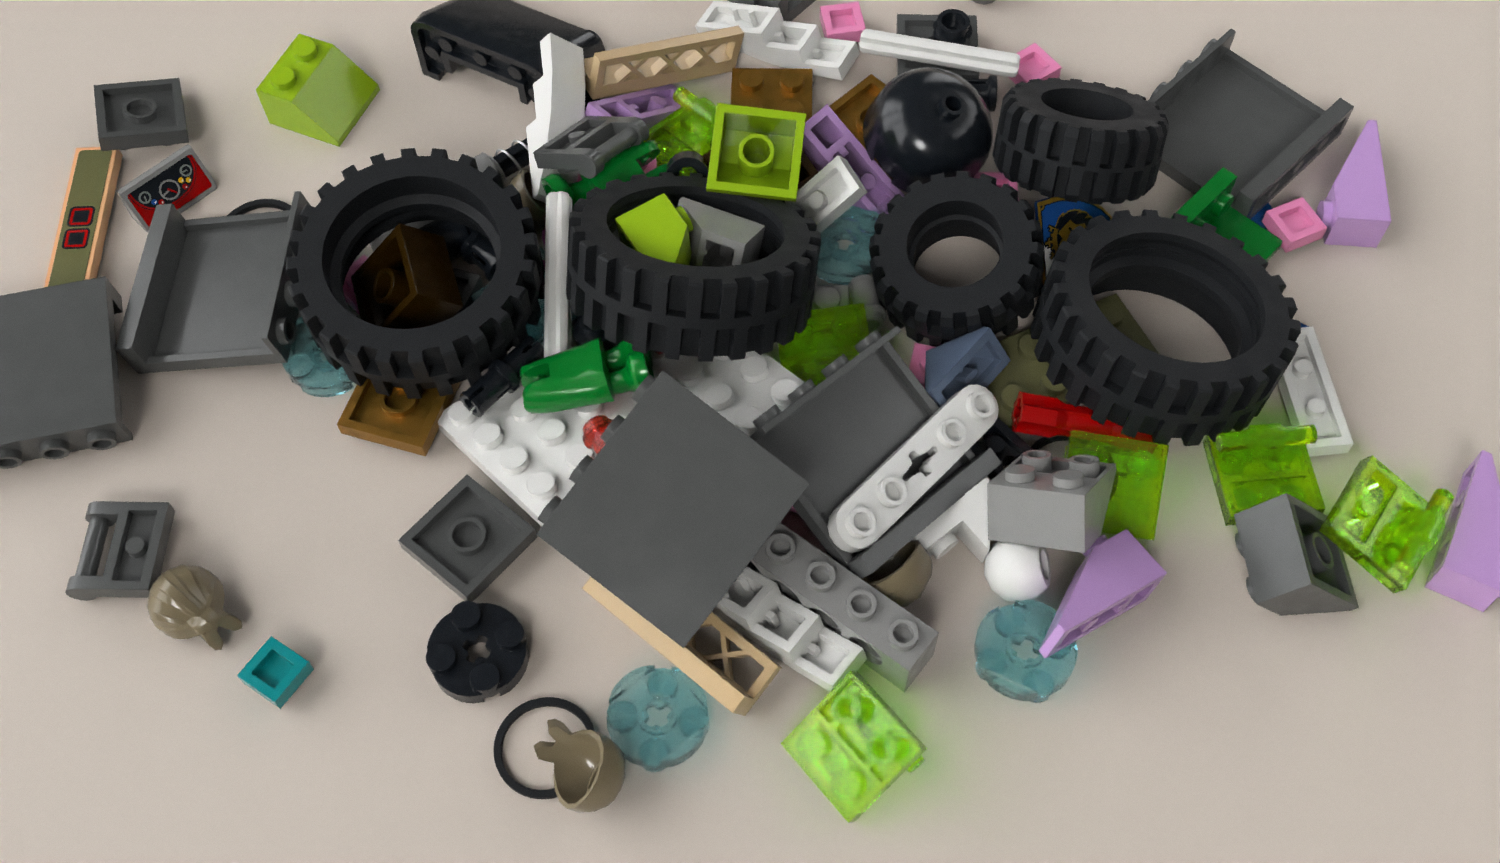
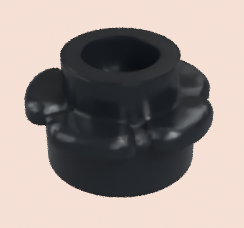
[933,9,973,45]

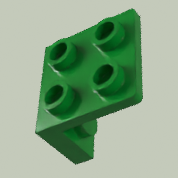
[1171,167,1282,261]

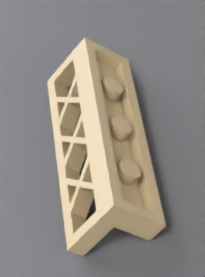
[584,26,744,100]
[582,577,782,716]

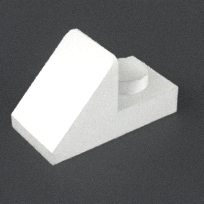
[912,477,990,563]

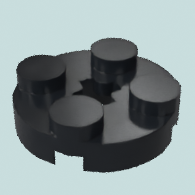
[426,601,529,704]

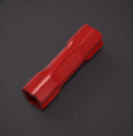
[1011,391,1158,455]

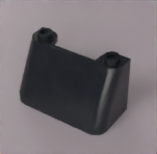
[411,0,605,105]

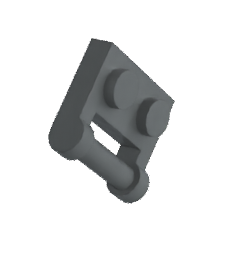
[533,116,649,179]
[65,501,175,601]

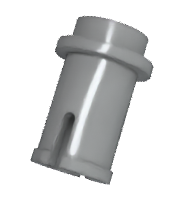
[848,275,887,334]

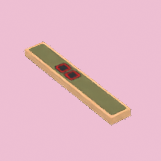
[44,147,123,287]

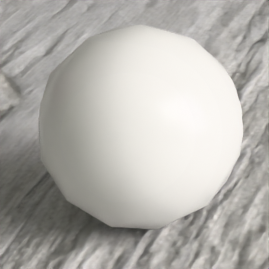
[984,541,1051,603]

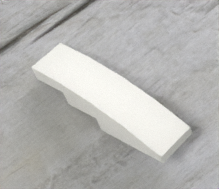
[695,0,860,81]
[526,33,586,203]
[713,566,867,696]

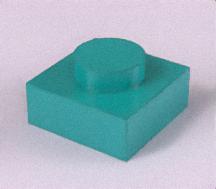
[237,636,314,709]

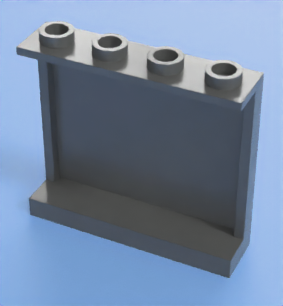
[1148,29,1354,219]
[115,191,311,374]
[0,276,133,469]
[750,325,1002,578]
[536,370,810,648]

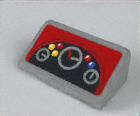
[117,144,217,233]

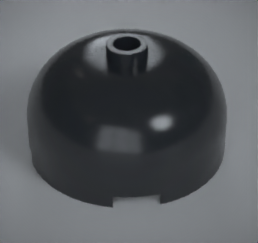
[863,67,993,192]

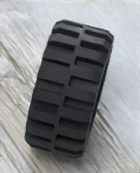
[992,78,1169,205]
[869,171,1044,347]

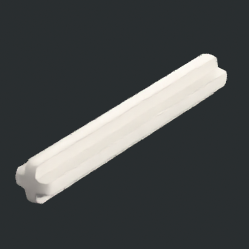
[859,29,1020,78]
[544,191,572,358]

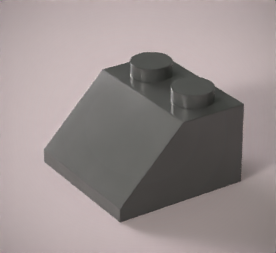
[1234,493,1359,616]

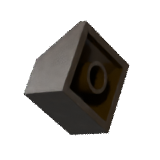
[351,223,463,329]

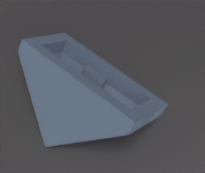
[925,326,1011,408]

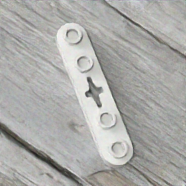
[827,384,999,553]

